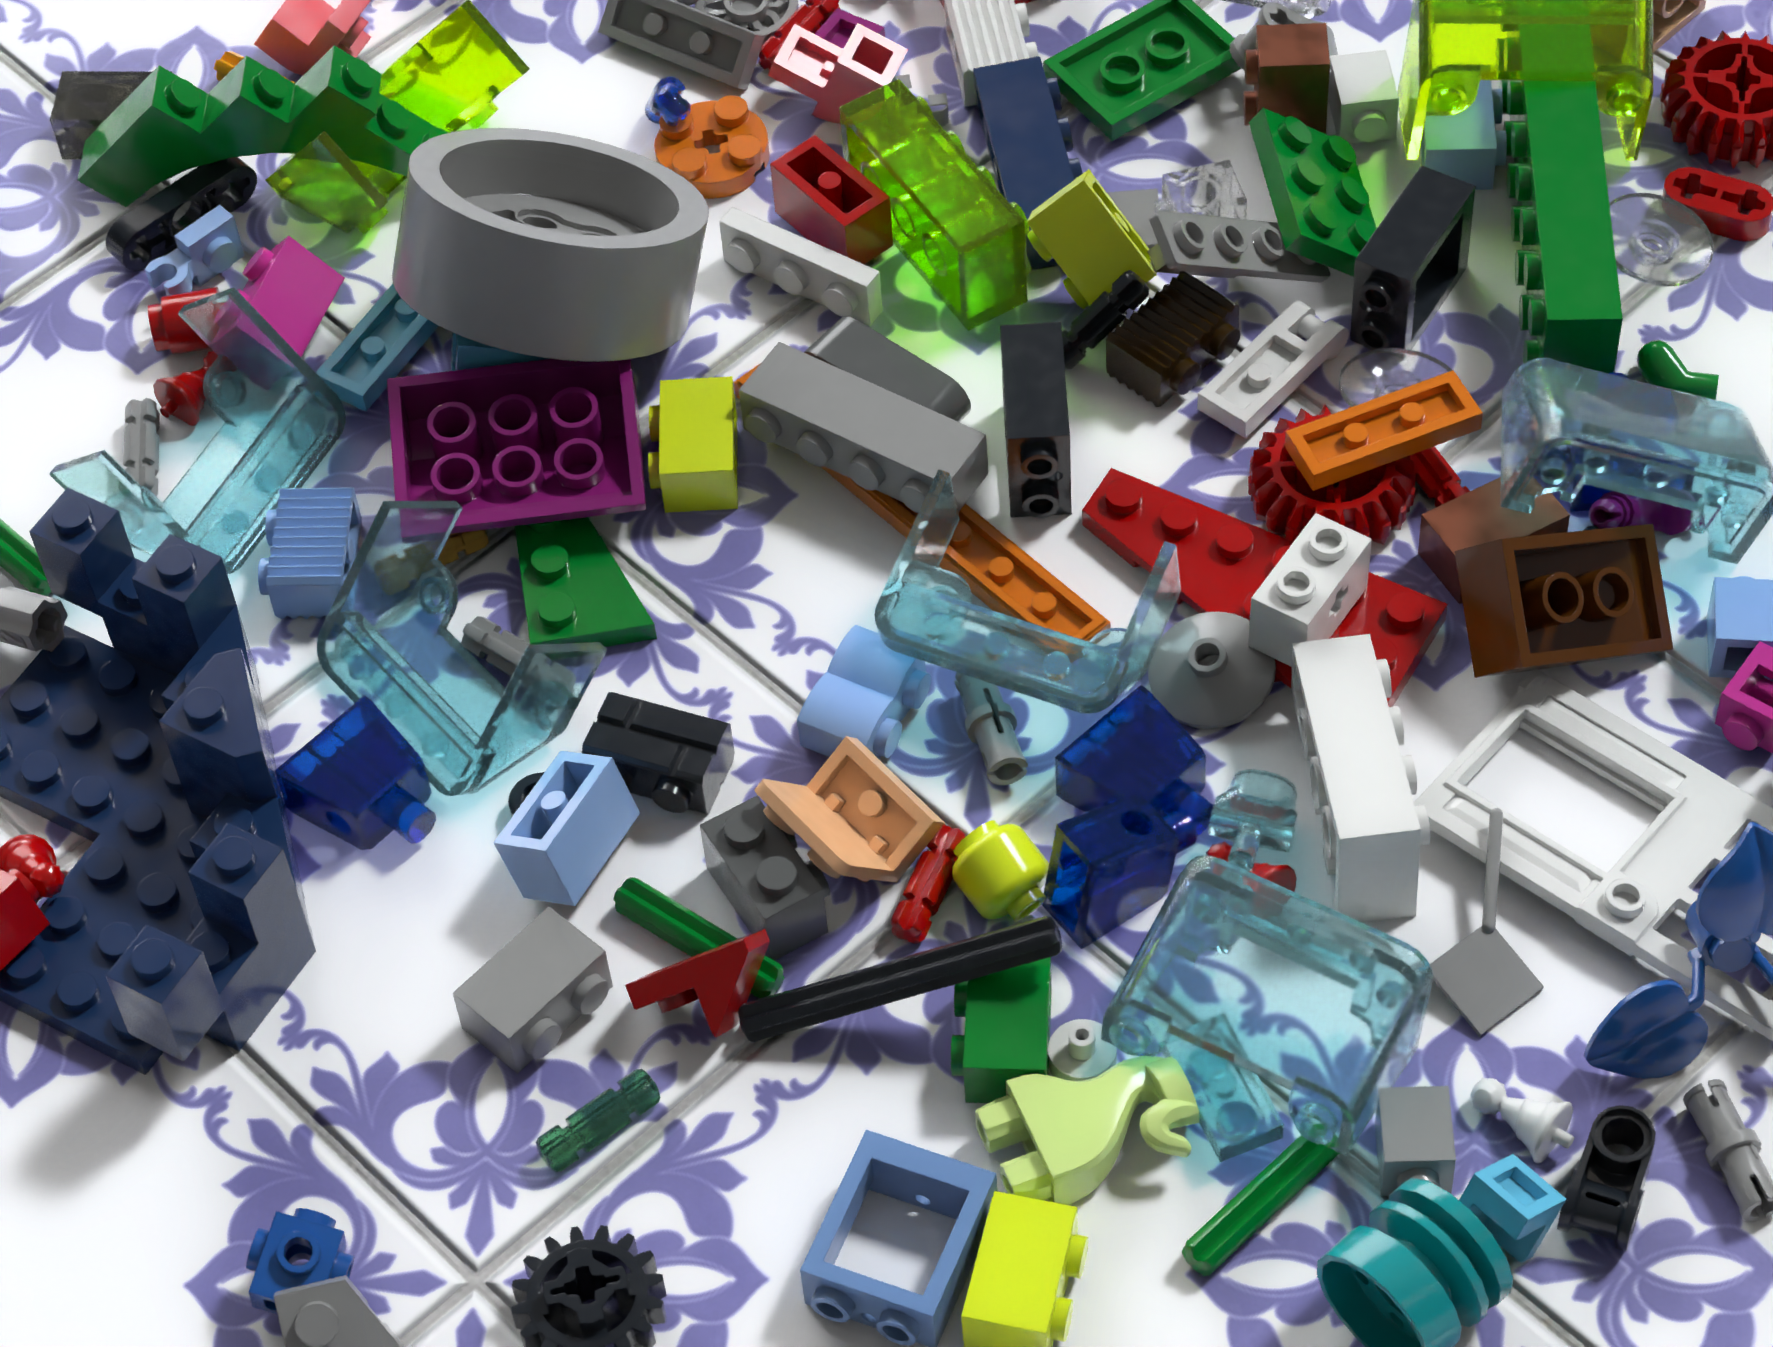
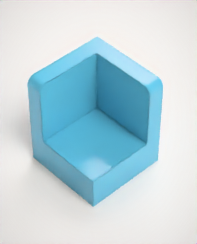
[1459,1154,1567,1262]

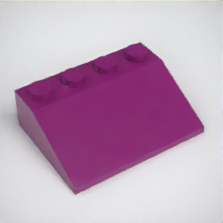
[387,359,646,540]

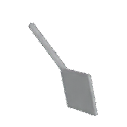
[1424,808,1544,1037]

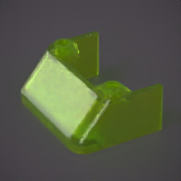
[265,0,530,235]
[1397,0,1653,161]

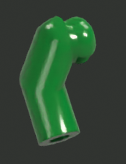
[1637,340,1719,405]

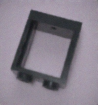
[1350,165,1476,362]
[1000,322,1072,518]

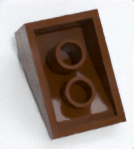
[1454,524,1674,678]

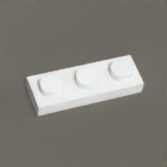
[719,206,883,326]

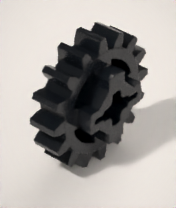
[511,1225,667,1347]

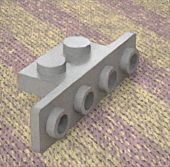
[1147,211,1331,283]

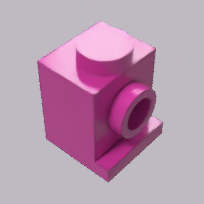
[1715,641,1773,754]

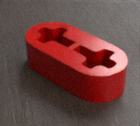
[1661,167,1773,242]

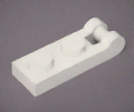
[1197,300,1349,438]

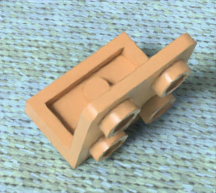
[755,736,945,883]

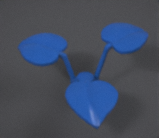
[1584,822,1773,1079]

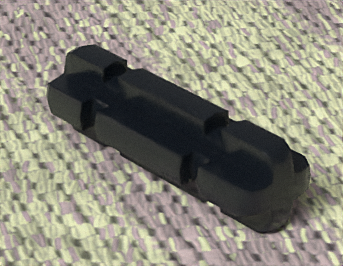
[1062,270,1150,370]

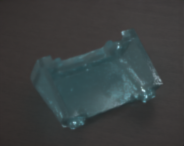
[1500,358,1773,564]
[1100,855,1433,1156]

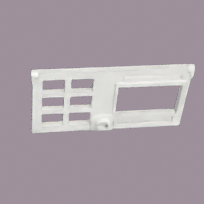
[1414,669,1773,1041]

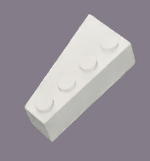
[1291,634,1431,926]

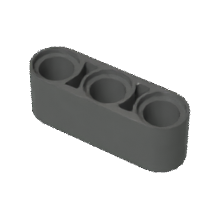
[804,316,971,422]

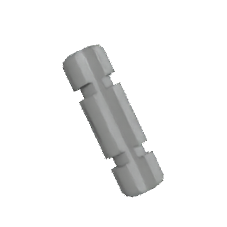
[123,398,160,503]
[461,616,572,700]

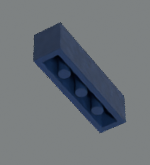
[973,56,1082,273]

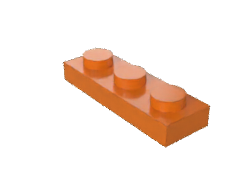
[1285,370,1483,491]

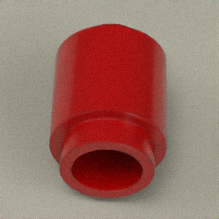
[148,287,229,355]

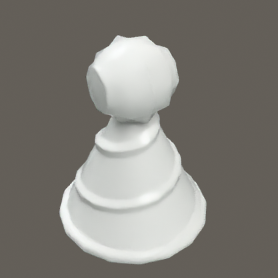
[1470,1078,1574,1163]

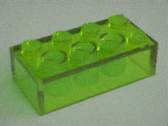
[839,79,1031,331]

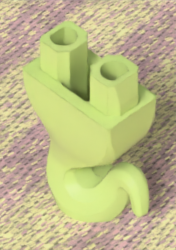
[975,1056,1200,1205]

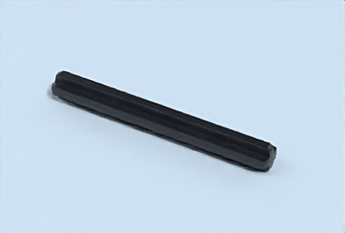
[738,916,1062,1042]

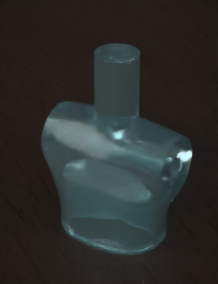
[1208,769,1298,873]

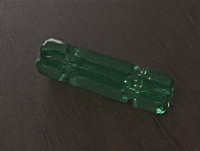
[536,1069,661,1172]

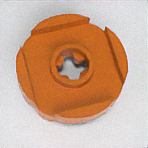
[654,95,770,199]

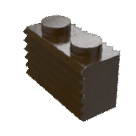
[1106,271,1241,407]

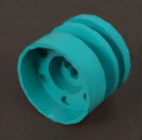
[1316,1178,1513,1347]

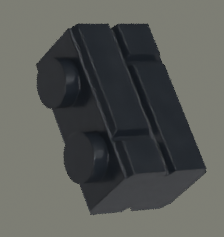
[581,692,735,814]

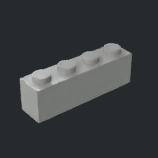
[739,342,988,524]

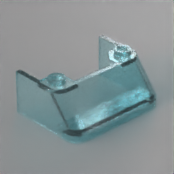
[49,287,346,574]
[874,469,1181,714]
[317,501,607,796]

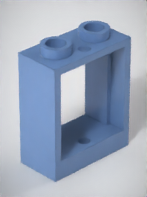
[800,1129,997,1347]

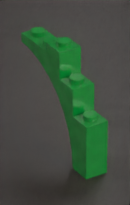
[77,45,448,207]

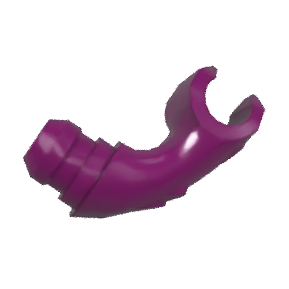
[1589,487,1705,535]

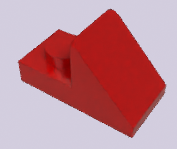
[625,929,770,1037]

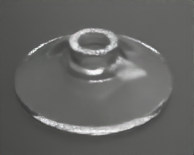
[1609,193,1714,286]
[1339,348,1452,407]

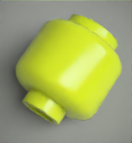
[952,820,1050,922]

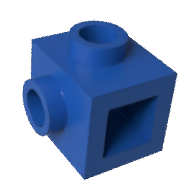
[246,1208,354,1314]

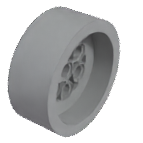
[392,128,709,361]

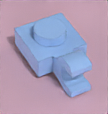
[145,205,245,296]

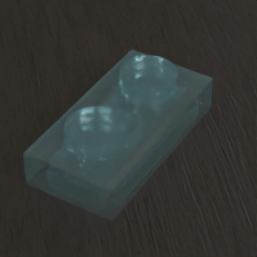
[1162,1014,1284,1162]

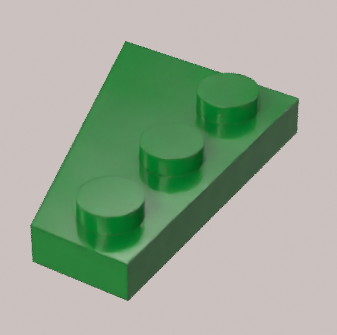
[515,517,657,656]

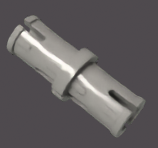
[954,662,1028,785]
[1683,1079,1773,1222]

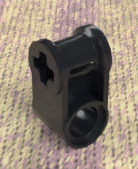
[1557,1105,1656,1251]

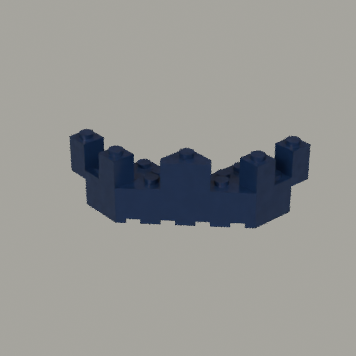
[0,487,316,1075]

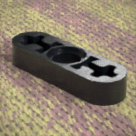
[105,157,257,271]

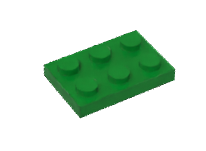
[1043,0,1241,141]
[1249,108,1377,277]

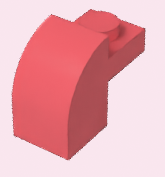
[254,0,371,75]
[768,23,908,124]

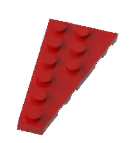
[1082,468,1448,707]

